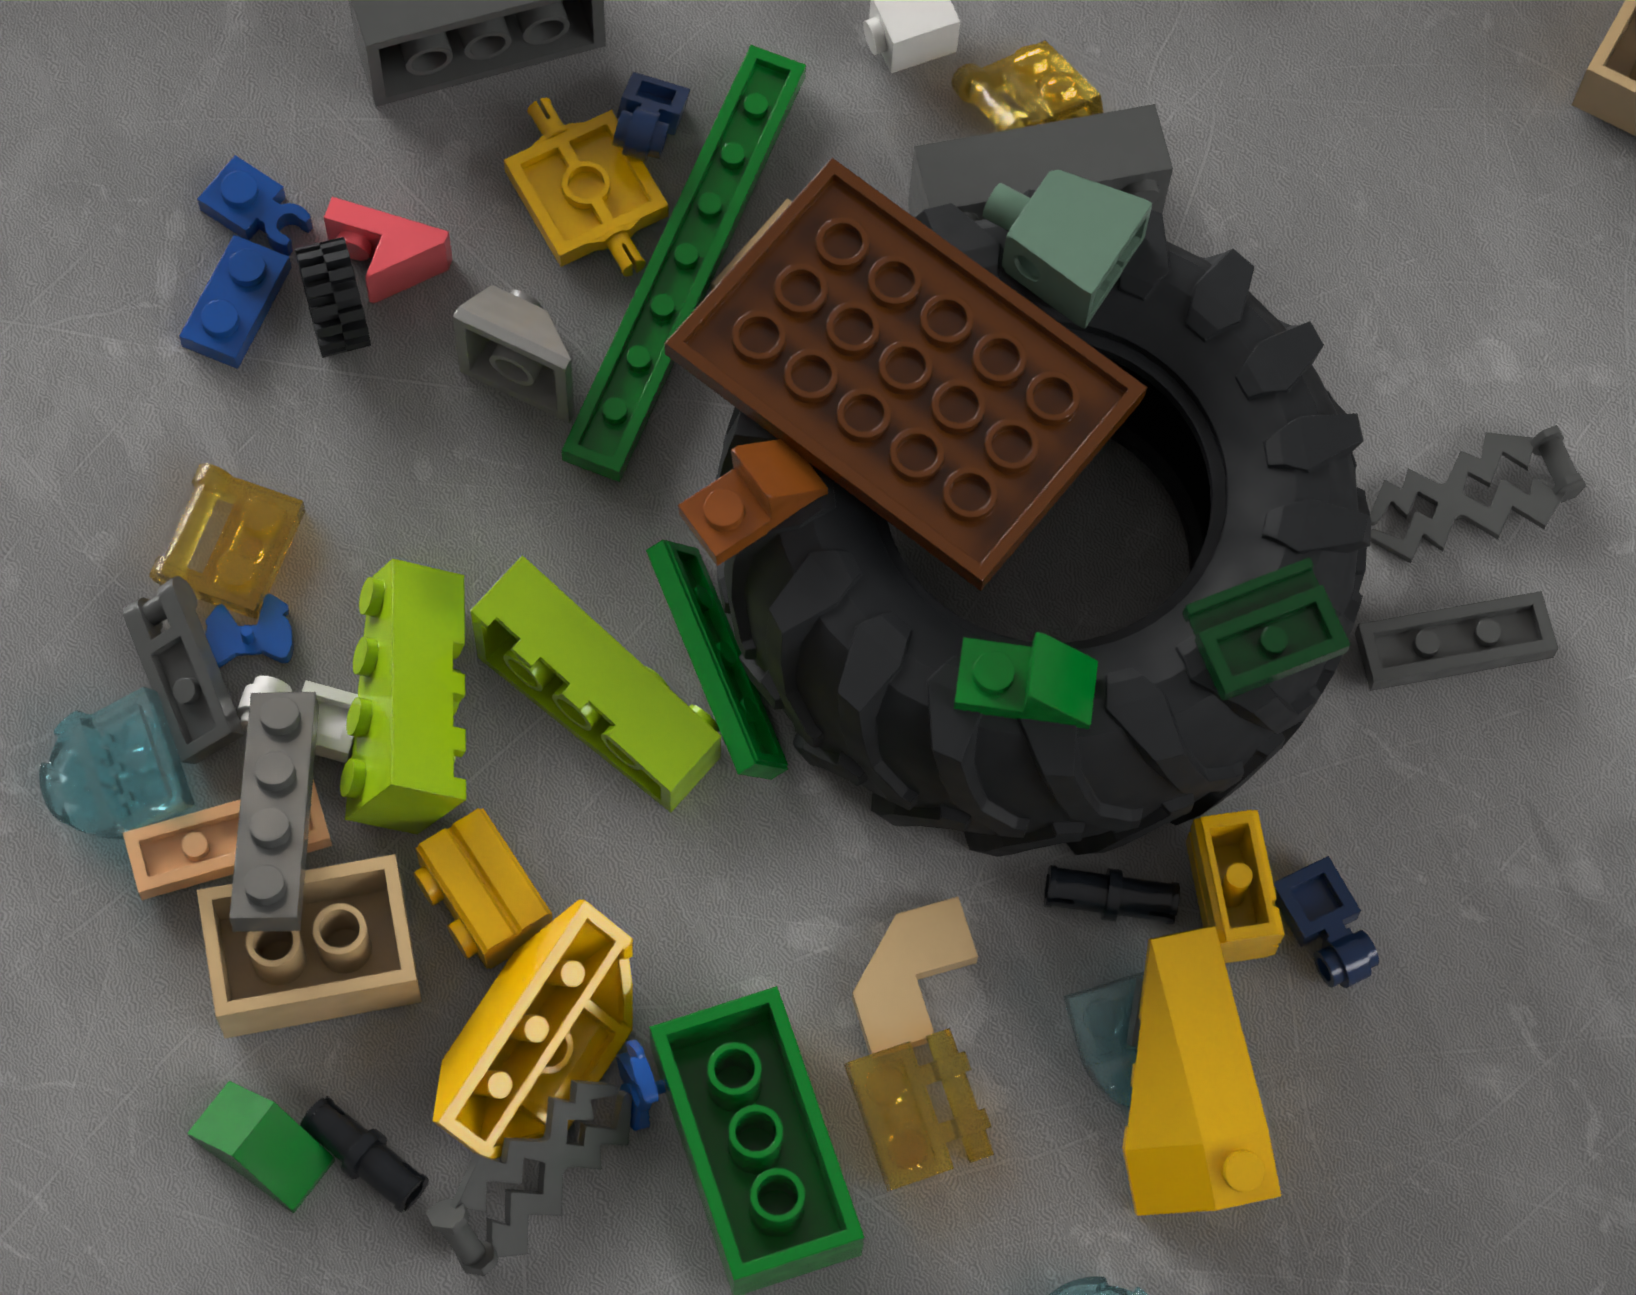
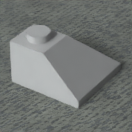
[452,285,575,423]

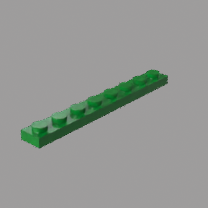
[561,45,806,482]

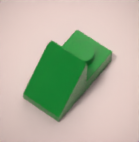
[953,632,1098,729]

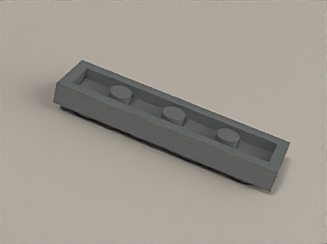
[229,692,319,932]

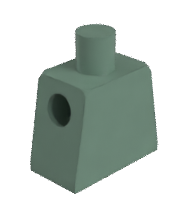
[982,169,1152,329]

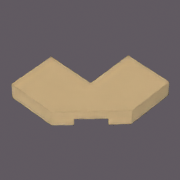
[852,897,978,1060]

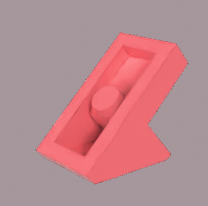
[324,197,453,303]

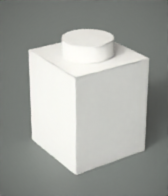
[863,0,960,74]

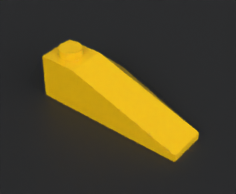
[1122,925,1282,1216]

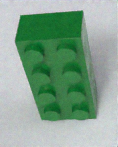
[649,986,865,1295]

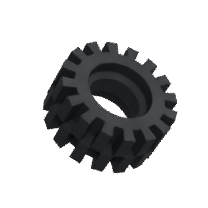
[295,237,371,358]

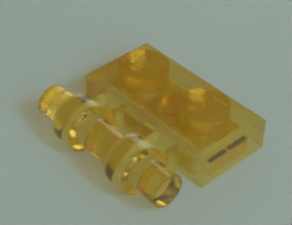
[844,1028,994,1192]

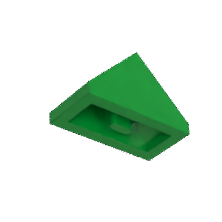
[187,1081,335,1214]

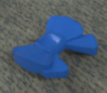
[205,594,294,668]
[616,1039,666,1131]

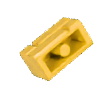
[413,808,553,969]
[1186,810,1284,963]

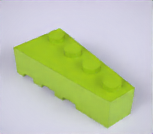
[470,555,721,813]
[340,558,466,835]

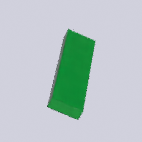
[646,539,788,780]

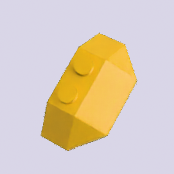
[432,899,633,1159]

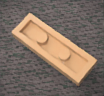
[123,779,332,900]

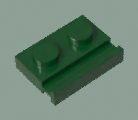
[1182,557,1351,701]

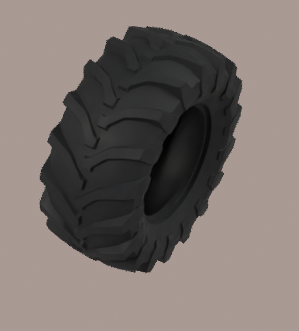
[716,190,1371,857]

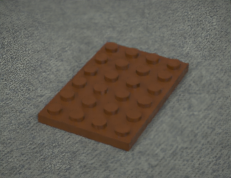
[665,158,1147,591]

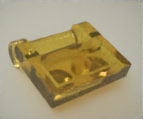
[951,40,1104,132]
[149,463,306,620]

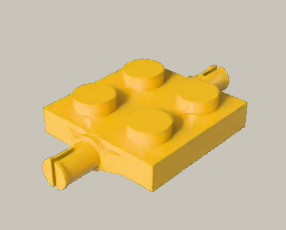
[504,97,669,277]

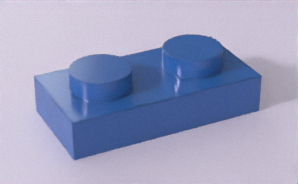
[179,235,292,369]

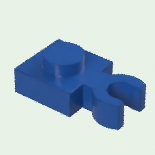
[197,155,313,256]

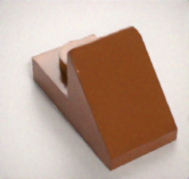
[678,439,828,566]

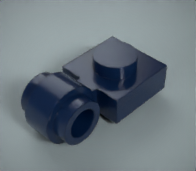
[612,72,690,162]
[1273,856,1379,988]

